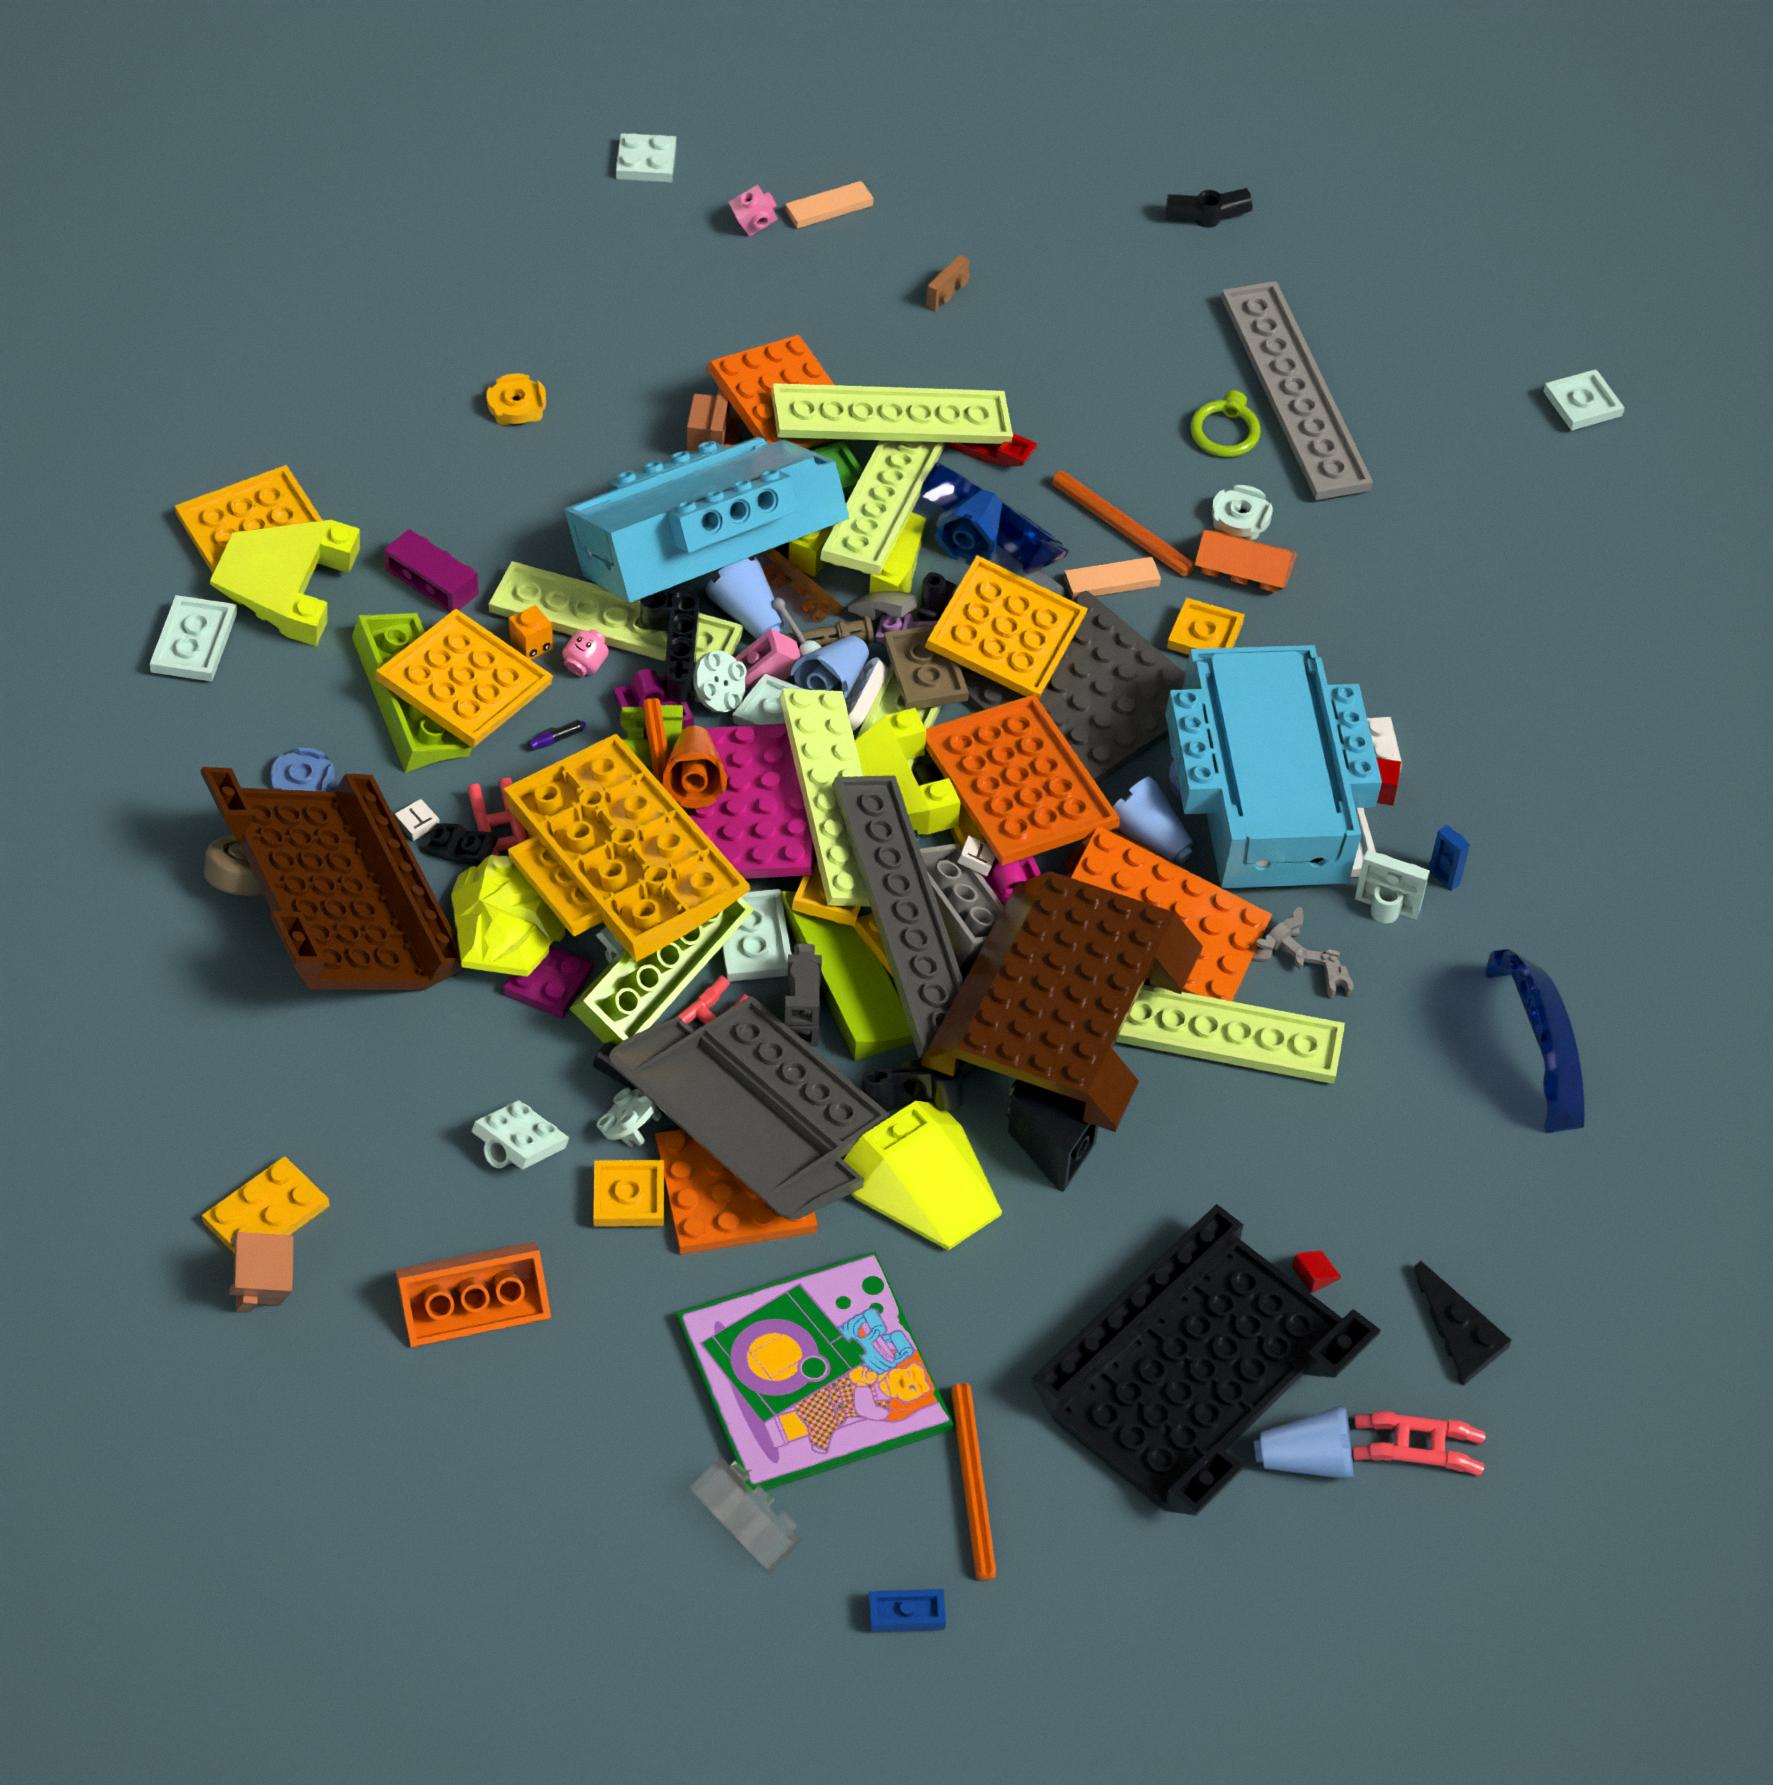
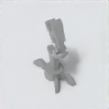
[1252,907,1354,998]

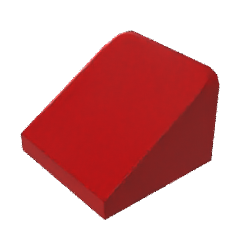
[1292,1250,1341,1293]

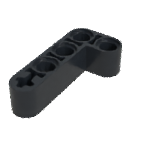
[640,589,699,702]

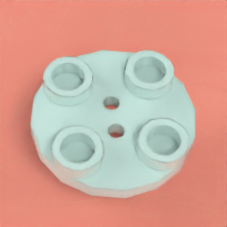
[693,650,747,713]
[596,1088,662,1147]

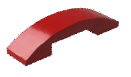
[946,433,1037,466]

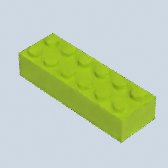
[569,897,754,1045]

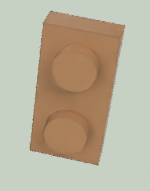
[926,254,970,312]

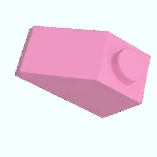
[735,628,801,688]

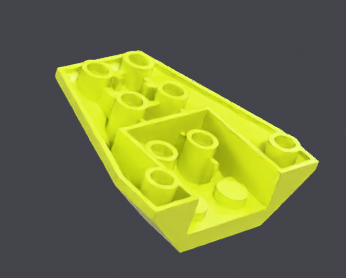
[843,1101,1002,1251]

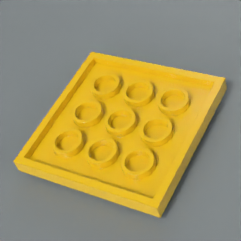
[174,465,323,574]
[925,555,1088,699]
[375,609,553,748]

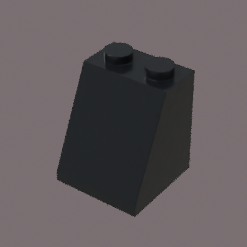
[1006,1079,1098,1192]

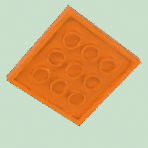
[706,335,835,449]
[655,1129,818,1255]

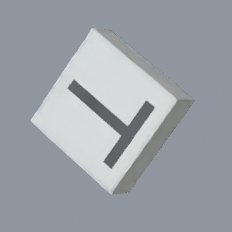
[394,799,440,841]
[957,835,995,876]

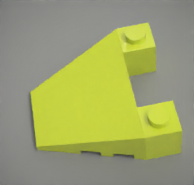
[789,512,926,594]
[210,520,360,647]
[855,708,961,834]

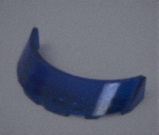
[920,462,1069,575]
[1485,949,1585,1133]

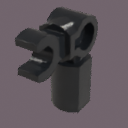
[918,572,957,621]

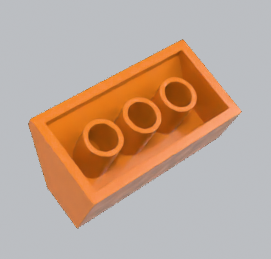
[395,1242,551,1347]

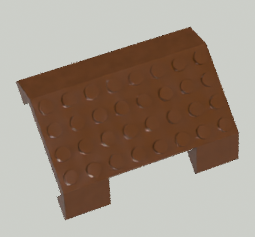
[200,767,465,990]
[921,871,1203,1132]

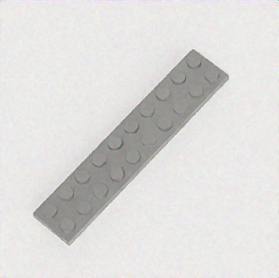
[1221,281,1373,500]

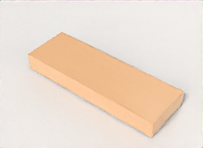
[785,181,874,229]
[1064,557,1161,599]

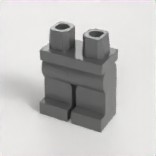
[785,944,822,1046]

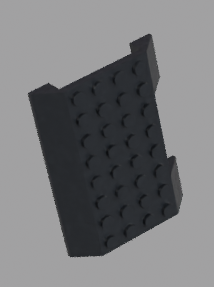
[1030,1204,1381,1516]

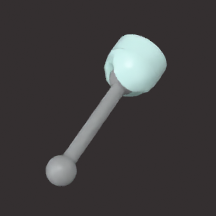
[773,598,822,657]

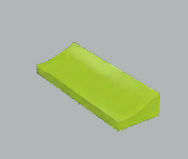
[352,613,472,773]
[781,891,914,1061]

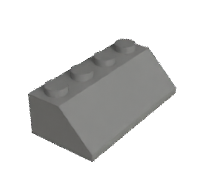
[920,843,1004,971]

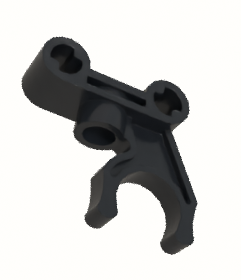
[862,1054,978,1112]

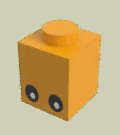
[509,605,553,660]

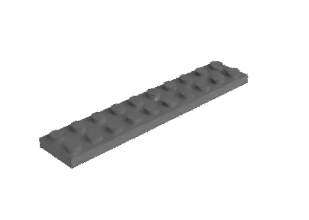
[832,775,964,1059]

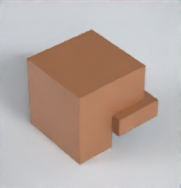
[687,388,741,452]
[229,1232,294,1312]

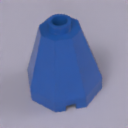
[935,489,1002,565]

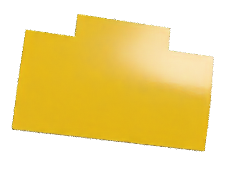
[503,733,750,962]

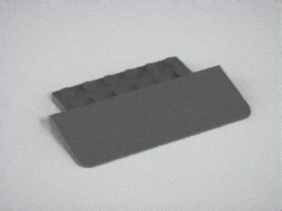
[609,996,891,1219]

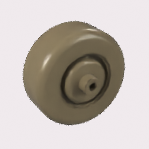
[203,836,264,896]

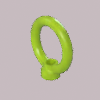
[1190,390,1261,458]

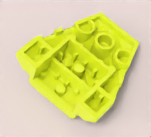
[451,855,566,977]

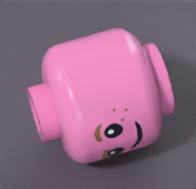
[562,629,609,677]

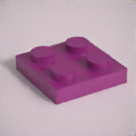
[503,946,594,1019]

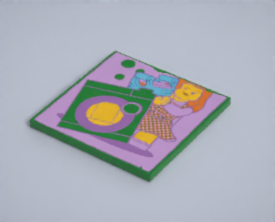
[676,1251,954,1496]

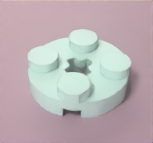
[1211,485,1273,540]

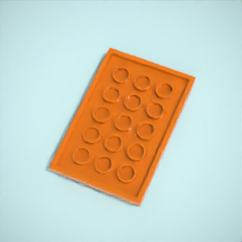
[925,695,1120,866]
[1071,827,1272,1001]

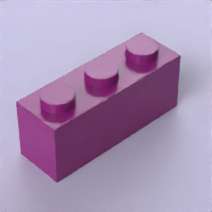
[384,529,479,613]

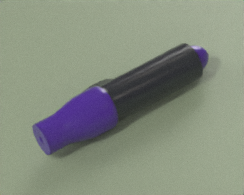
[528,720,586,751]

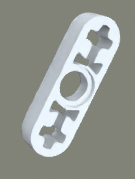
[845,657,889,732]

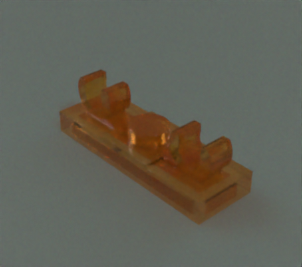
[763,548,844,623]

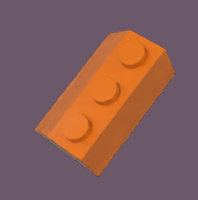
[1195,530,1298,592]

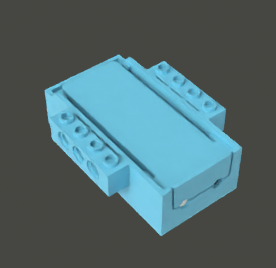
[564,437,850,603]
[1165,645,1382,888]

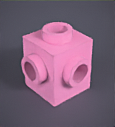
[729,184,778,237]

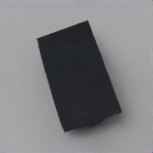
[423,823,498,866]

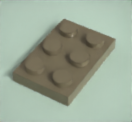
[884,625,969,710]

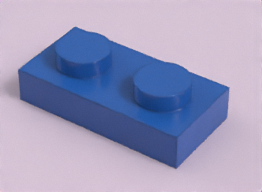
[1428,825,1470,891]
[869,1589,946,1632]

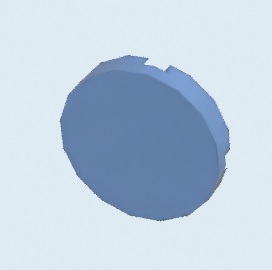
[270,747,335,792]

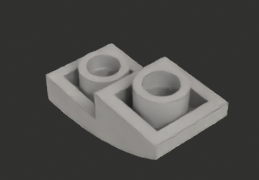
[848,591,918,620]

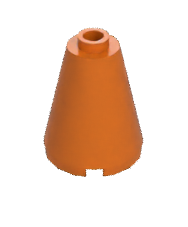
[662,726,727,809]

